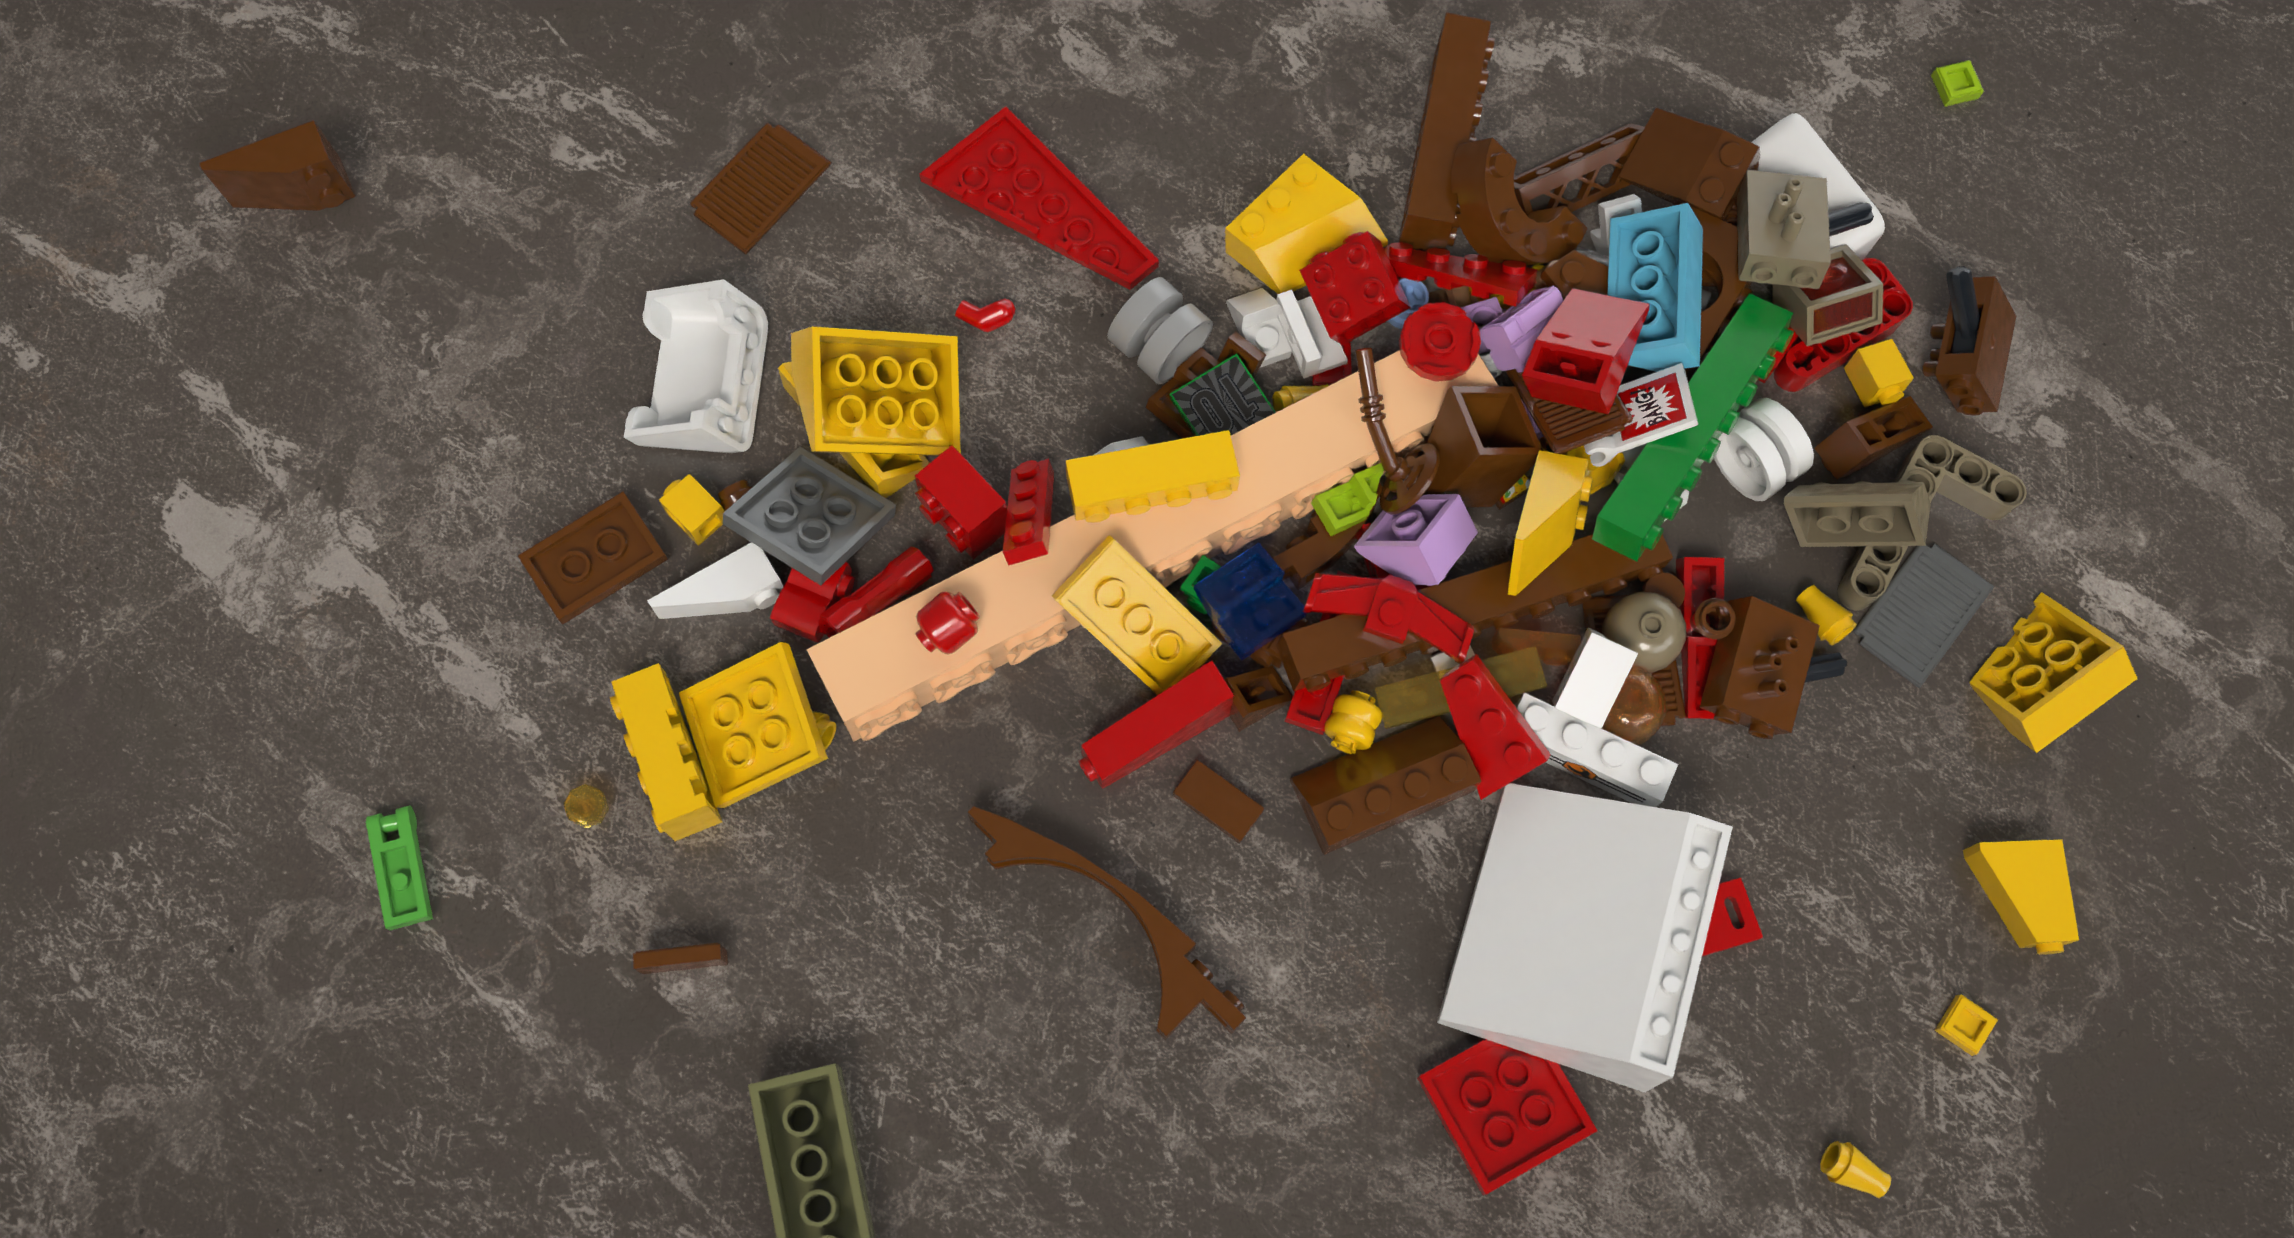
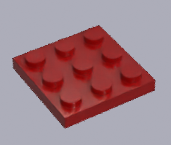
[1417,1039,1598,1196]

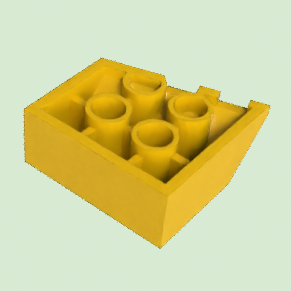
[1225,154,1388,294]
[1969,592,2137,753]

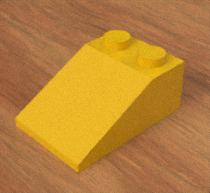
[1508,450,1593,596]

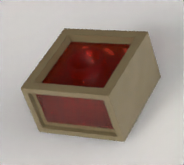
[1772,244,1883,346]

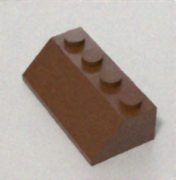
[1290,716,1482,855]

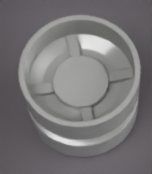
[1107,277,1213,384]

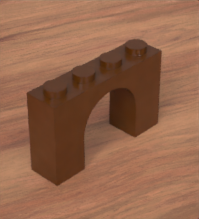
[1684,203,1753,382]

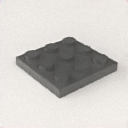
[723,446,896,585]

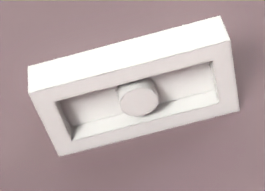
[1277,290,1348,379]
[1552,628,1638,728]

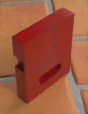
[1702,878,1763,957]

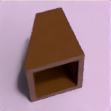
[1420,386,1543,508]

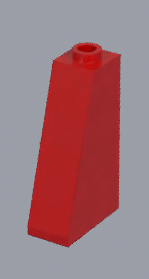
[1078,661,1234,789]

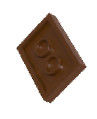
[518,491,668,625]

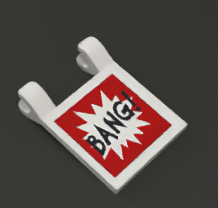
[1584,363,1698,467]

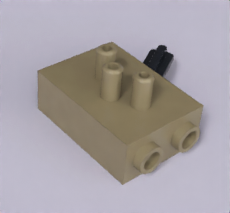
[1737,170,1874,289]

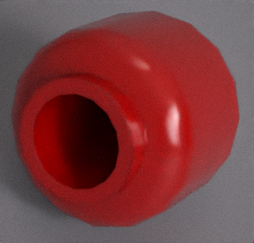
[915,592,980,654]

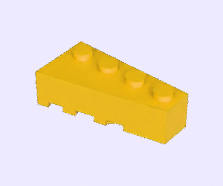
[610,663,722,841]

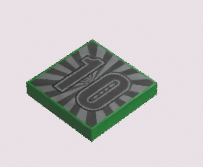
[1169,354,1276,436]

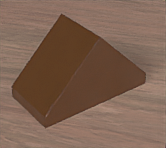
[1225,666,1292,732]

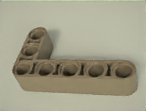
[1837,435,2027,611]

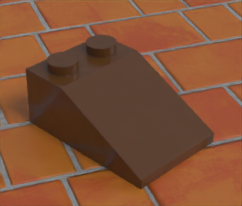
[1618,108,1760,221]
[199,120,356,211]

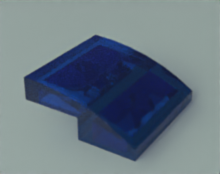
[1194,542,1307,660]

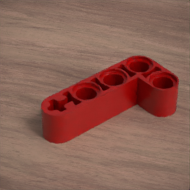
[1774,258,1913,392]

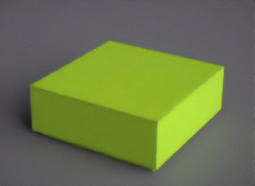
[1931,60,1984,107]

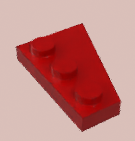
[1440,654,1551,800]

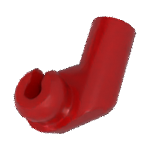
[955,299,1016,332]

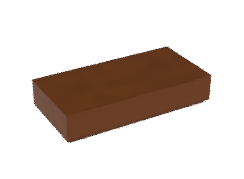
[1173,760,1265,844]
[633,943,728,974]

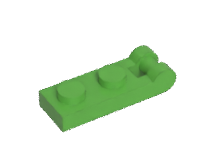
[366,805,433,930]

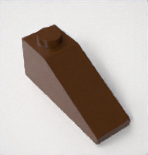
[1814,396,1933,480]

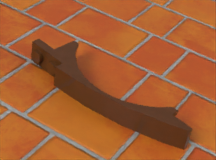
[968,806,1246,1040]

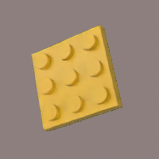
[679,642,828,808]

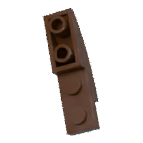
[1247,482,1383,592]

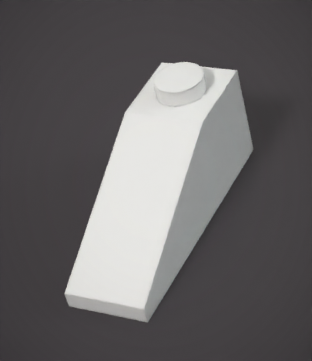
[647,542,783,619]

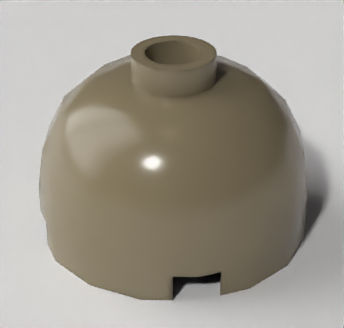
[1602,592,1686,674]

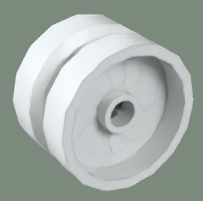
[1714,398,1814,501]

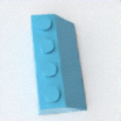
[1607,203,1703,372]

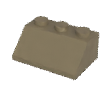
[1783,480,1931,547]

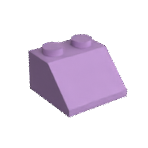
[1354,494,1478,586]

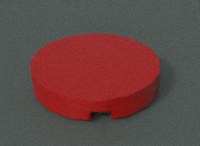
[1399,302,1481,382]

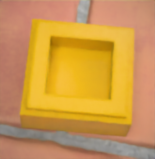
[1935,994,1998,1056]

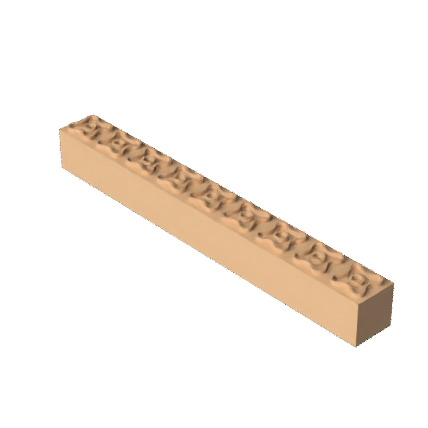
[807,350,1499,742]

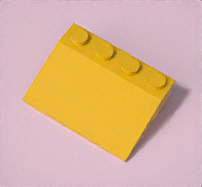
[791,327,961,456]

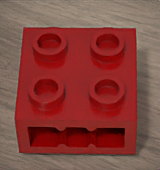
[1300,231,1411,345]

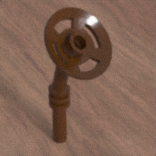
[1355,348,1440,515]

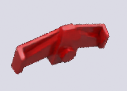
[1303,573,1474,664]

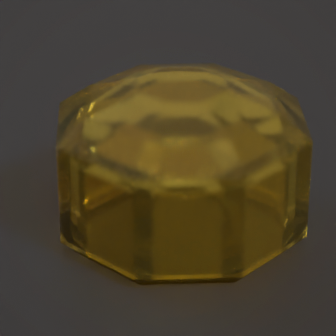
[563,784,609,829]

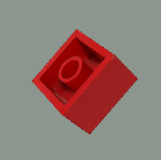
[915,445,1007,560]

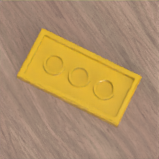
[1052,535,1222,695]

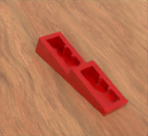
[1676,557,1724,719]

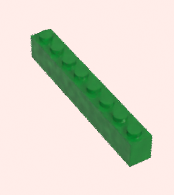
[1592,293,1794,562]

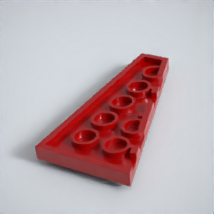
[919,106,1159,290]

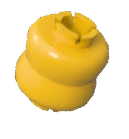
[1325,690,1383,754]

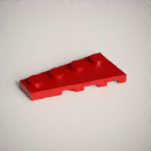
[1384,242,1538,307]

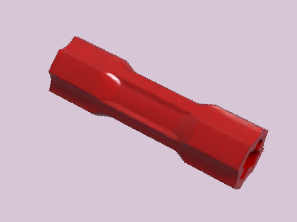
[818,546,934,638]

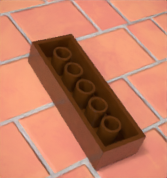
[1398,12,1495,251]

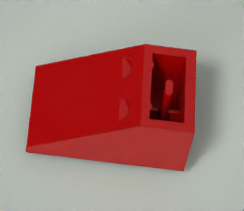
[1522,288,1650,415]

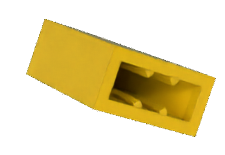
[1963,839,2079,954]

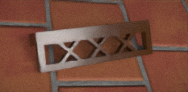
[1514,123,1645,216]

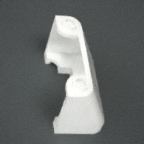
[1751,113,1885,275]
[624,279,768,453]

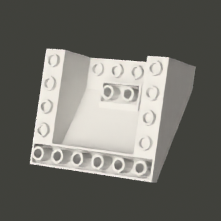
[1437,783,1732,1093]

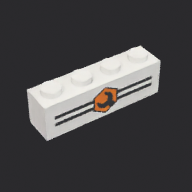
[1515,693,1678,807]

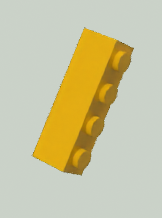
[1066,430,1240,523]

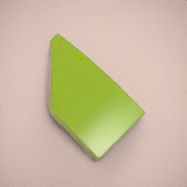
[1311,463,1384,536]

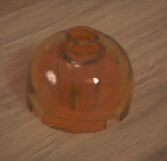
[1601,666,1667,746]

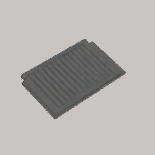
[1853,543,1994,688]

